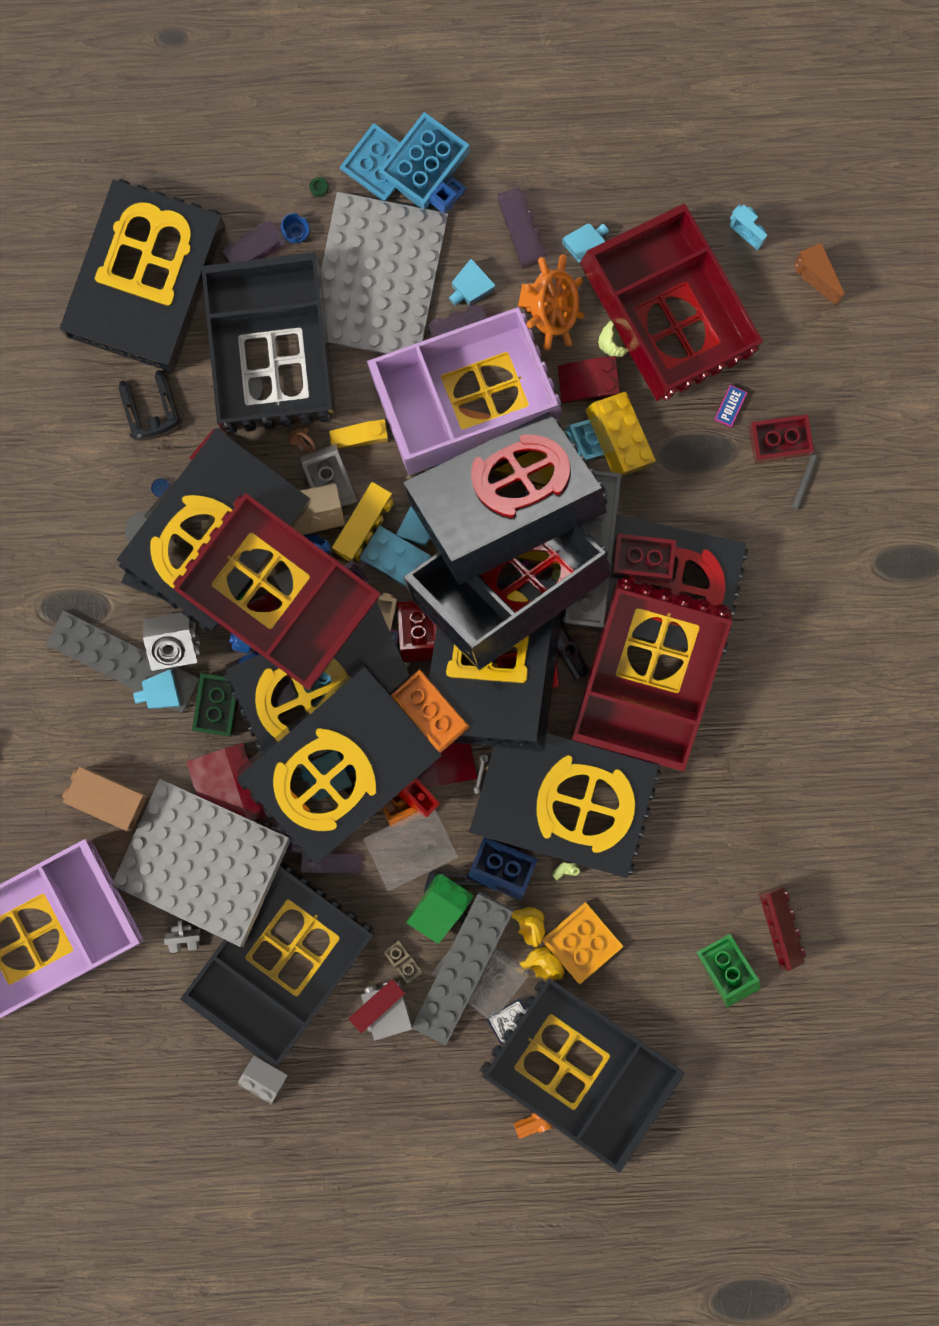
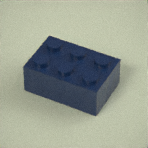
[467,837,538,901]

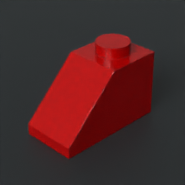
[398,778,440,818]

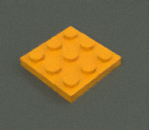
[542,902,623,985]

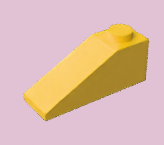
[329,419,388,449]

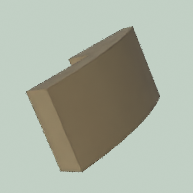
[383,940,423,985]

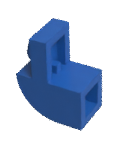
[429,177,466,214]

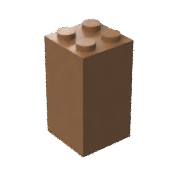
[62,767,148,831]

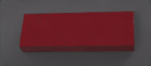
[348,979,405,1033]

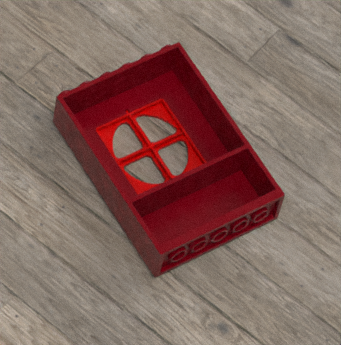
[579,203,763,402]

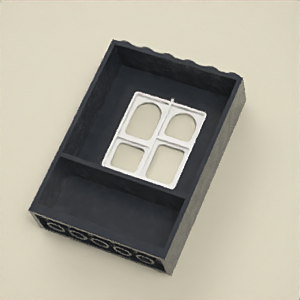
[201,252,337,434]

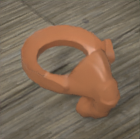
[289,427,315,453]

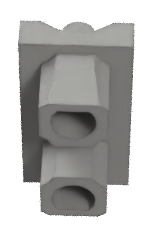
[164,920,201,953]

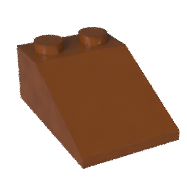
[794,243,845,305]

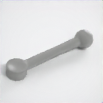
[474,754,488,794]

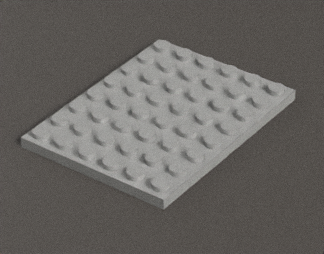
[321,192,448,354]
[113,779,290,947]

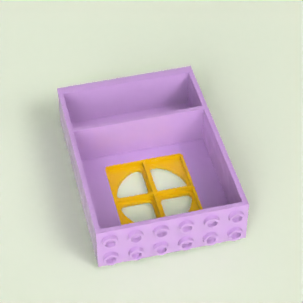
[367,307,562,475]
[0,839,145,1019]

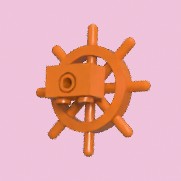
[518,254,585,351]

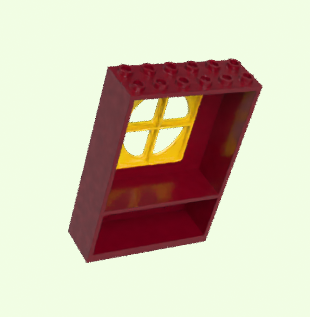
[173,493,381,691]
[572,577,733,772]

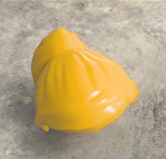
[511,907,545,947]
[520,947,564,981]

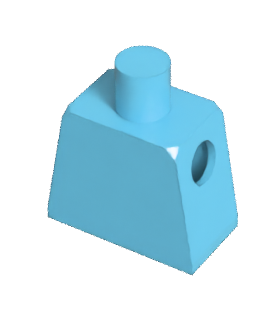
[562,223,609,263]
[448,259,495,306]
[396,507,431,547]
[133,670,181,709]

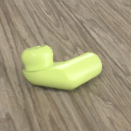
[551,862,580,881]

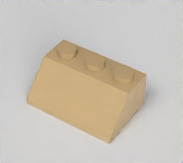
[293,483,345,535]

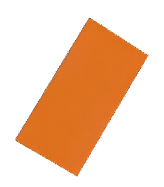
[390,670,470,753]

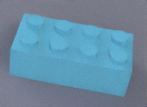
[360,525,432,589]

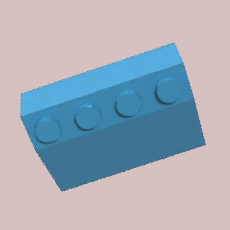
[378,112,470,210]

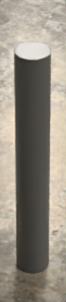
[792,454,818,510]

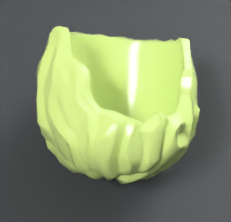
[598,320,628,357]

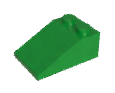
[406,874,474,944]
[696,934,761,1008]

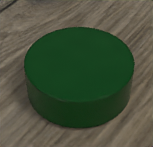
[309,177,328,197]

